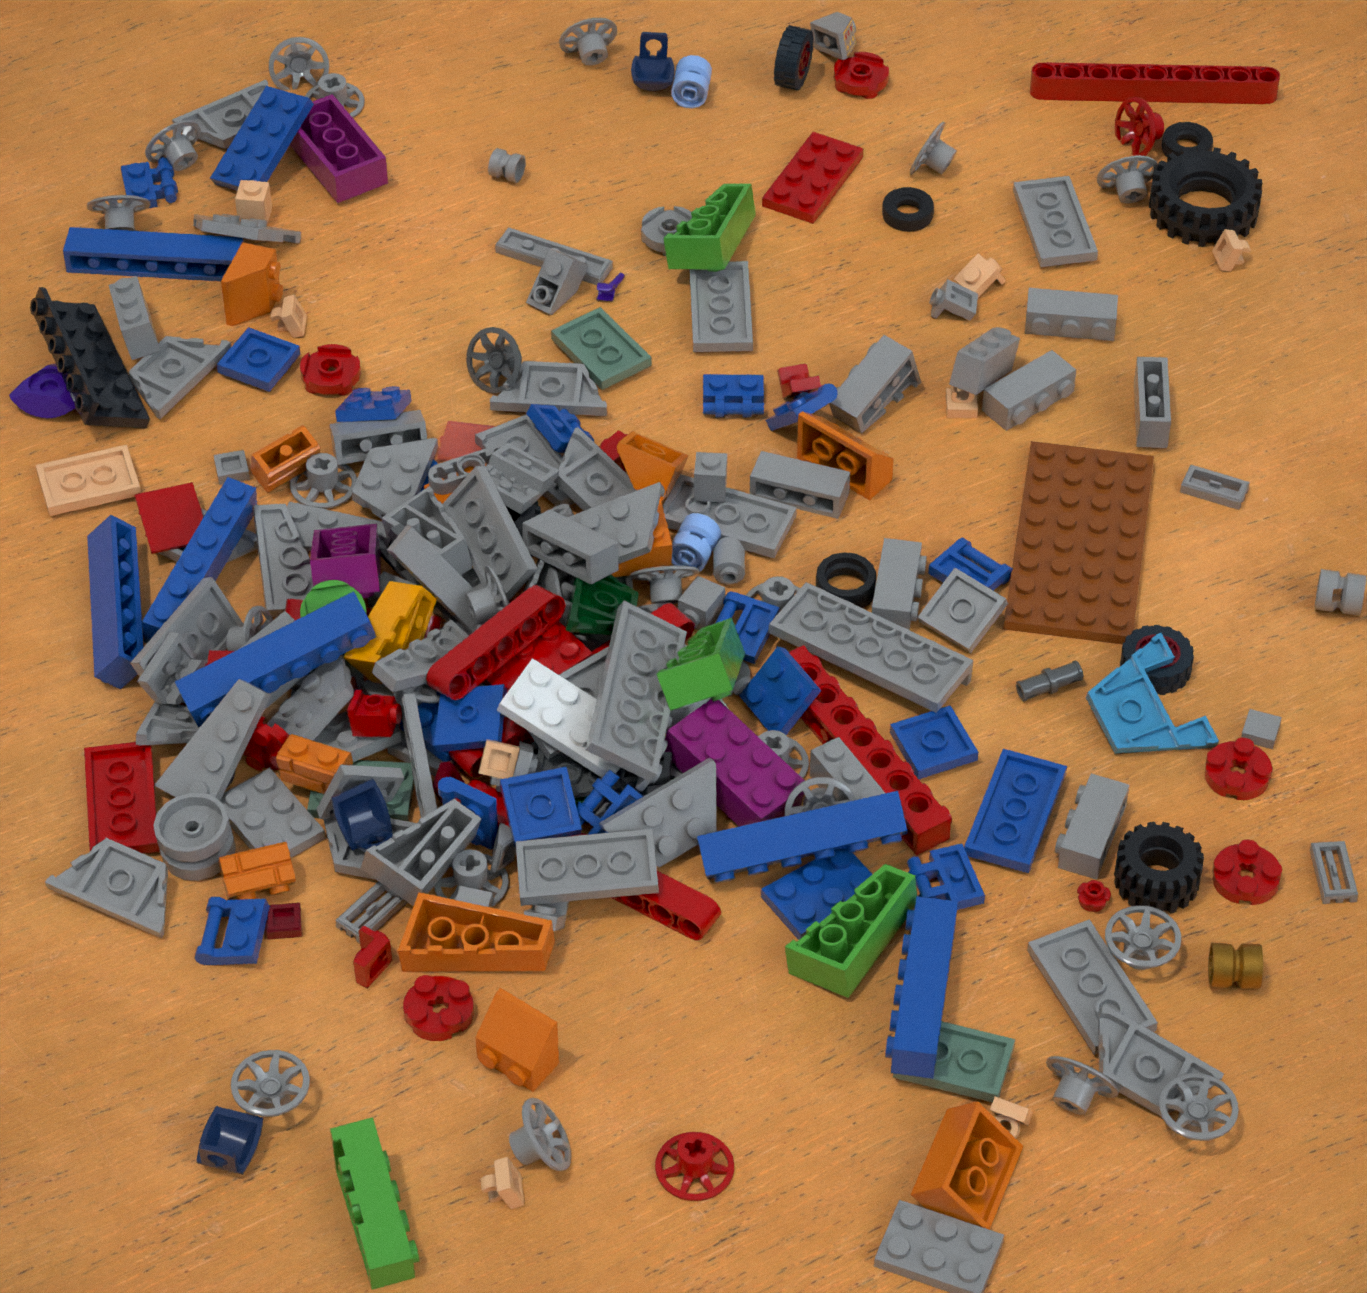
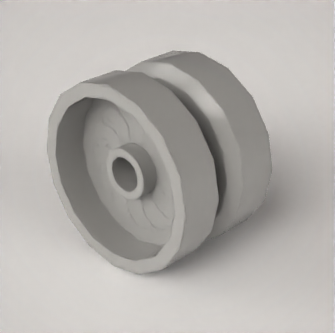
[153,792,236,881]

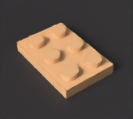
[36,445,141,516]

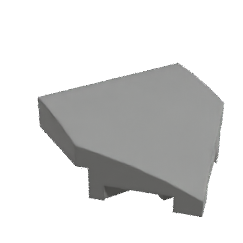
[137,632,205,704]

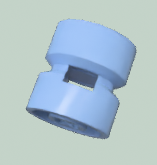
[671,55,712,108]
[671,513,721,571]

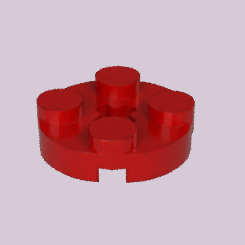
[833,52,889,99]
[300,344,361,396]
[243,716,289,771]
[1205,737,1273,801]
[1212,839,1282,905]
[403,975,474,1041]

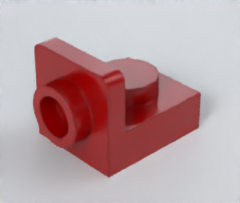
[777,363,821,398]
[353,925,393,989]

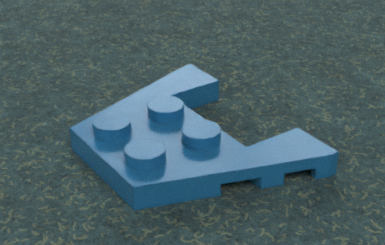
[1086,633,1219,753]

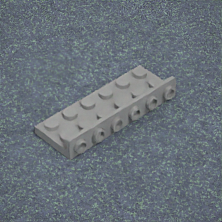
[768,582,973,713]
[585,601,687,792]

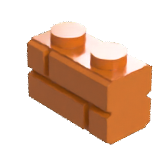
[250,425,320,493]
[276,734,353,794]
[218,841,296,900]

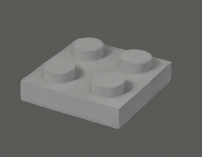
[917,568,1008,654]

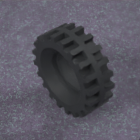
[1149,146,1263,247]

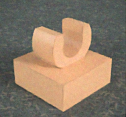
[1212,229,1251,272]
[270,295,307,338]
[945,385,978,418]
[478,739,520,779]
[990,1096,1033,1138]
[481,1157,524,1209]

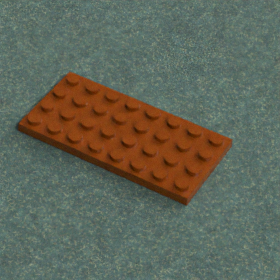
[1003,441,1154,644]

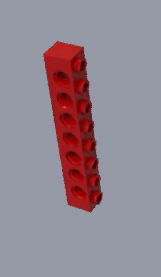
[789,645,952,856]

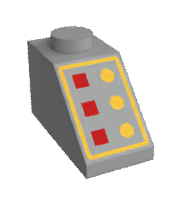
[810,12,856,60]

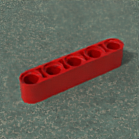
[426,585,566,700]

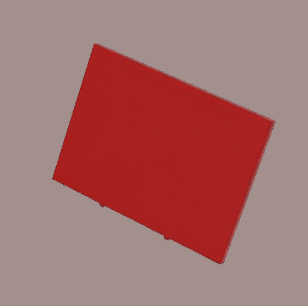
[135,482,203,554]

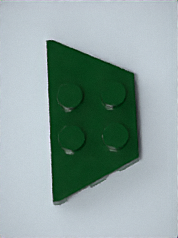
[565,574,639,635]

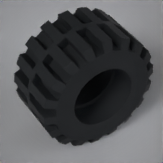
[1114,822,1204,914]

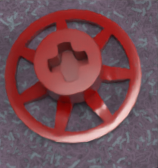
[1115,97,1164,156]
[655,1132,734,1201]

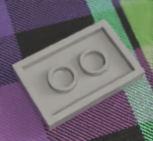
[220,768,326,858]
[874,1200,1004,1293]

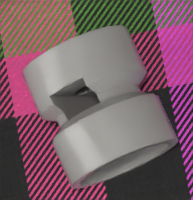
[1315,569,1366,616]

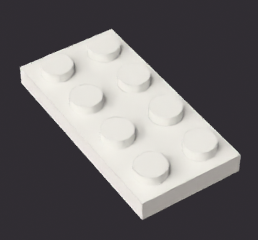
[497,658,620,777]

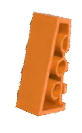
[398,892,555,972]

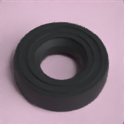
[1161,122,1213,157]
[882,187,934,232]

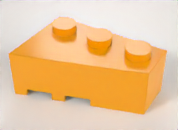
[343,581,437,684]

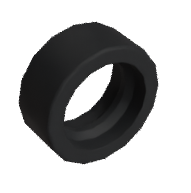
[816,552,876,608]

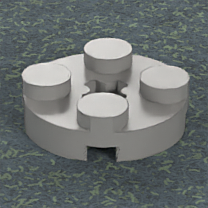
[641,206,692,256]

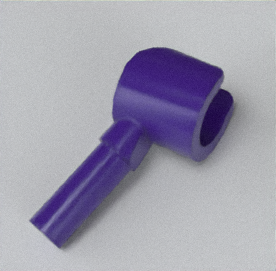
[596,273,625,302]

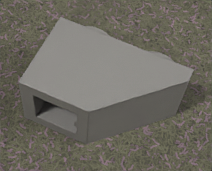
[526,249,589,315]

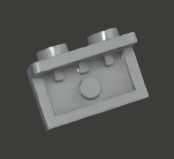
[490,741,538,792]

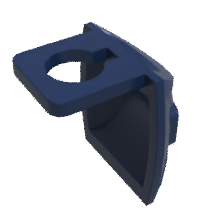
[631,32,675,91]
[331,778,393,852]
[196,1106,263,1175]

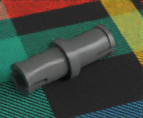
[1015,660,1084,701]

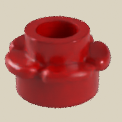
[1077,880,1111,912]

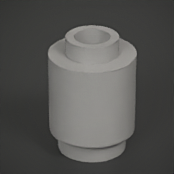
[713,537,745,585]

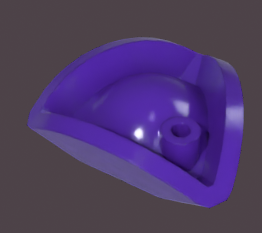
[9,363,75,418]

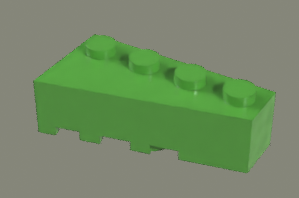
[663,184,756,272]
[656,618,745,710]
[785,864,917,998]
[330,1117,420,1290]

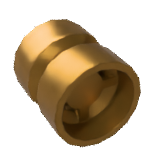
[1208,942,1263,990]

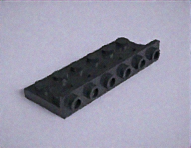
[30,287,150,428]

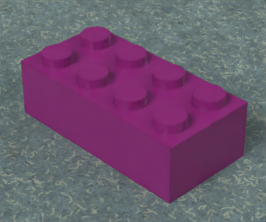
[290,94,388,203]
[310,523,381,598]
[665,699,805,827]

